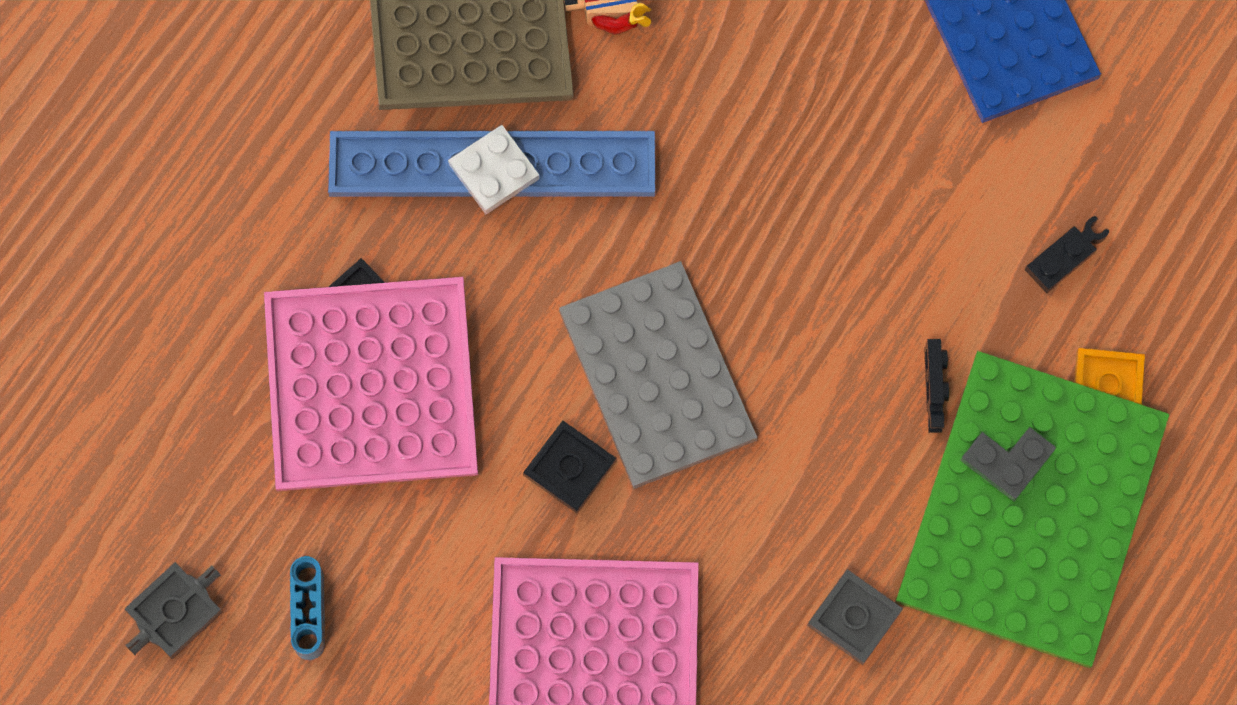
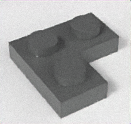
[960,427,1056,502]

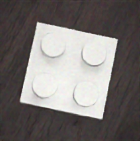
[448,125,540,214]

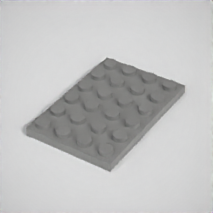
[559,261,757,489]

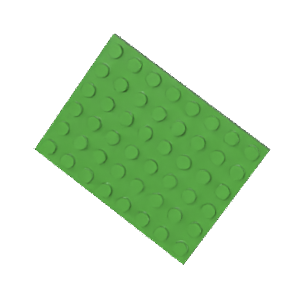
[895,351,1169,668]

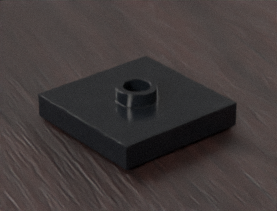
[523,420,617,514]

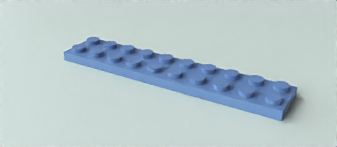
[328,131,655,197]

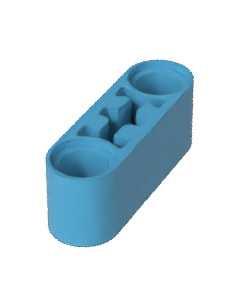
[290,556,325,660]

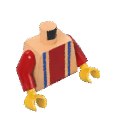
[563,0,651,35]

